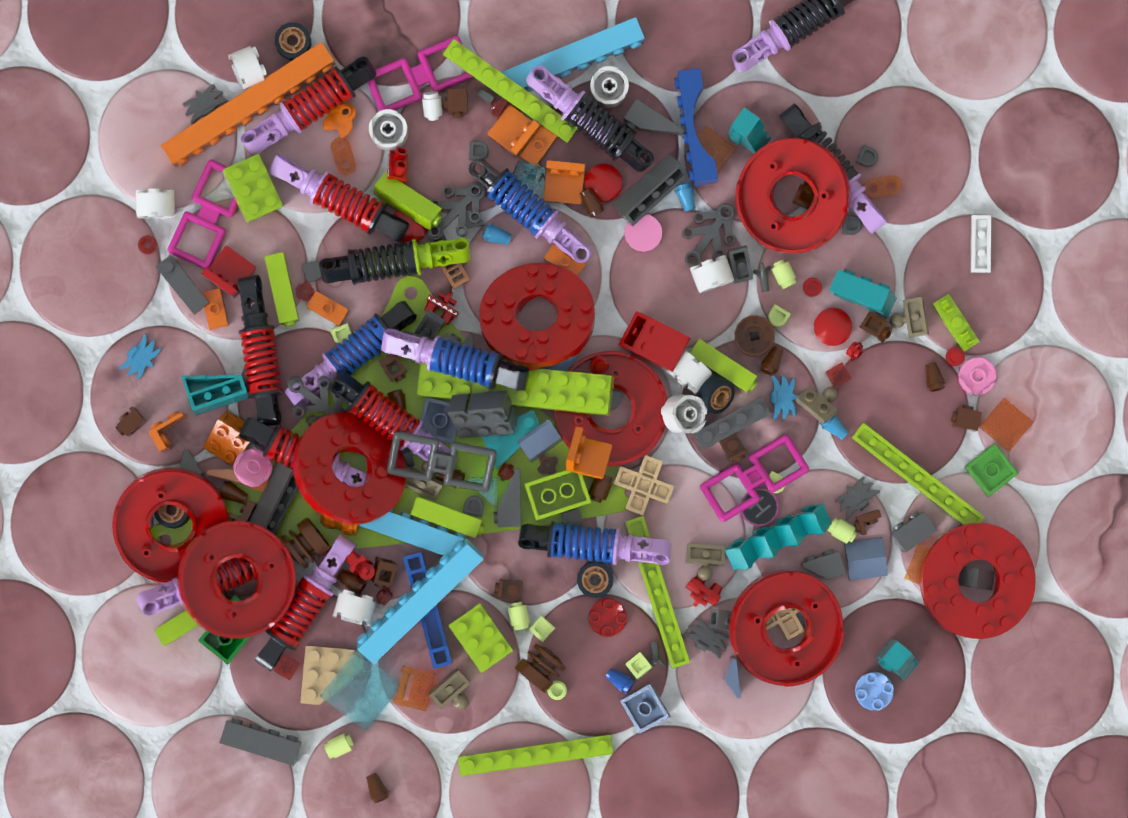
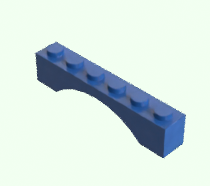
[674,68,718,186]
[403,552,453,669]

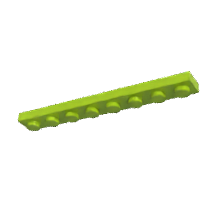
[442,39,577,143]
[851,423,985,525]
[625,516,690,669]
[458,734,613,776]

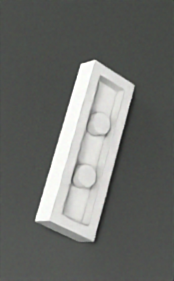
[970,215,991,273]

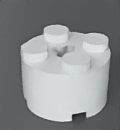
[228,46,267,90]
[590,66,629,108]
[369,109,408,151]
[136,189,175,219]
[690,255,734,293]
[666,350,712,395]
[661,395,707,433]
[333,590,376,626]

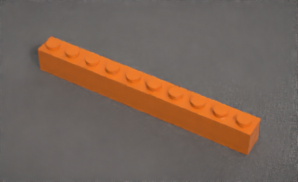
[161,42,335,167]

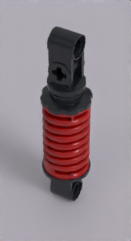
[238,275,284,426]

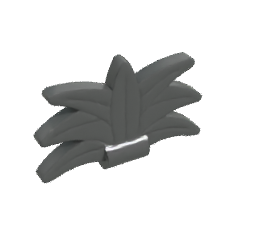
[182,84,228,124]
[835,477,880,520]
[682,618,729,659]

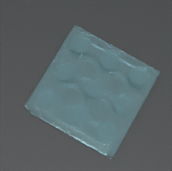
[320,650,402,731]

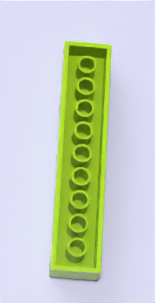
[417,363,614,416]

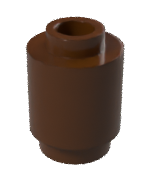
[588,475,613,503]

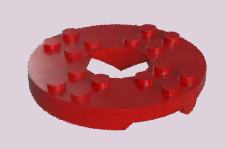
[735,138,851,254]
[479,263,595,371]
[553,351,667,466]
[293,412,406,524]
[112,468,229,583]
[177,521,296,638]
[920,523,1036,639]
[729,570,844,687]

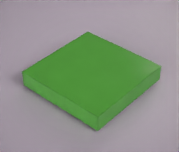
[964,443,1019,497]

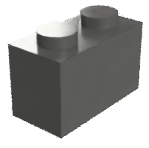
[890,511,937,552]

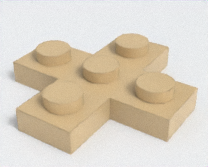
[614,455,674,516]
[766,608,804,640]

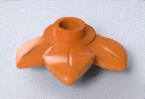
[323,103,357,139]

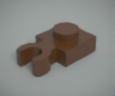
[792,180,814,210]

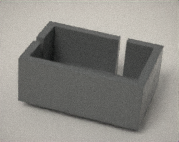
[448,391,518,438]

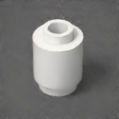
[422,91,443,121]

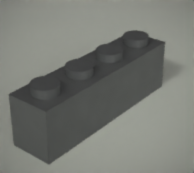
[613,154,689,226]
[693,397,771,451]
[249,463,298,535]
[219,718,302,766]

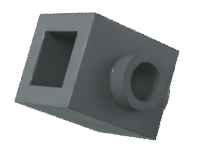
[709,608,732,630]

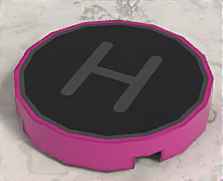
[741,488,779,526]

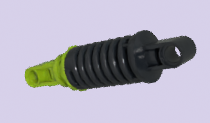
[319,238,471,285]

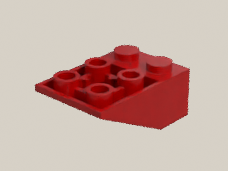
[618,311,691,372]

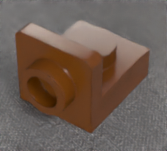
[859,311,893,343]
[719,433,748,463]
[228,500,257,522]
[854,509,882,535]
[494,579,523,601]

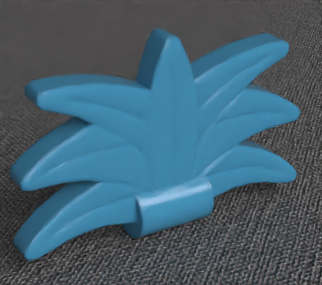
[119,334,161,379]
[770,375,798,420]

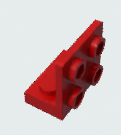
[201,246,256,298]

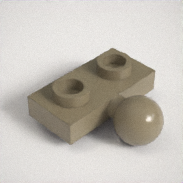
[890,297,929,338]
[796,387,838,424]
[405,461,444,501]
[686,543,726,581]
[428,668,470,710]

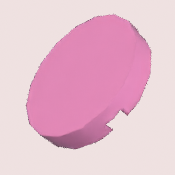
[624,214,662,252]
[958,357,997,395]
[233,448,273,487]

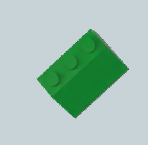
[198,595,250,665]

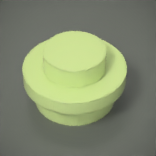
[548,681,567,700]

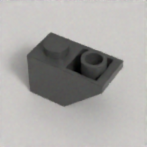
[801,549,846,579]

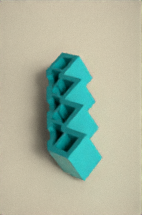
[725,503,832,570]

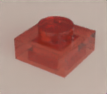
[490,97,508,120]
[825,362,851,388]
[273,654,300,680]

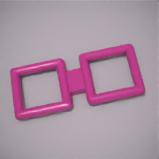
[367,36,473,111]
[167,159,238,269]
[700,434,810,522]

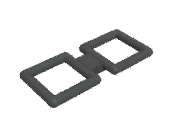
[387,431,497,492]

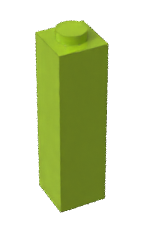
[374,172,442,230]
[264,252,300,327]
[690,339,758,393]
[410,497,485,538]
[154,610,199,646]

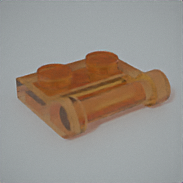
[392,665,436,711]

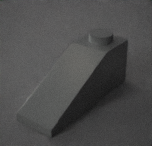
[624,99,684,136]
[155,255,209,315]
[494,469,521,527]

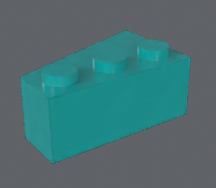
[727,108,771,154]
[829,269,897,319]
[181,375,249,416]
[482,410,540,469]
[875,639,919,681]

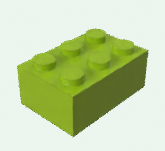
[223,154,283,224]
[524,470,591,521]
[448,603,513,673]

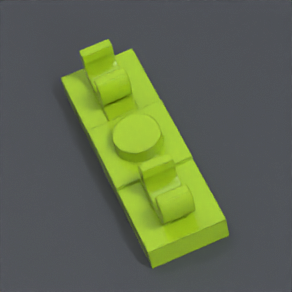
[932,294,980,352]

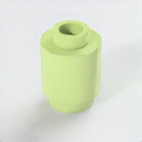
[771,260,797,289]
[827,518,857,544]
[508,602,530,631]
[324,733,354,759]

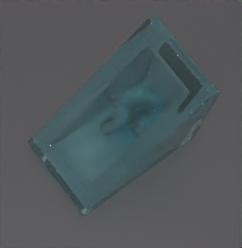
[513,160,546,190]
[467,477,498,507]

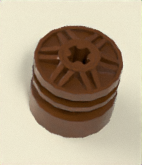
[734,315,775,356]
[281,517,331,569]
[515,642,566,693]

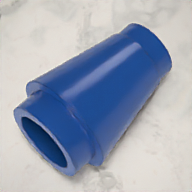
[605,668,635,694]

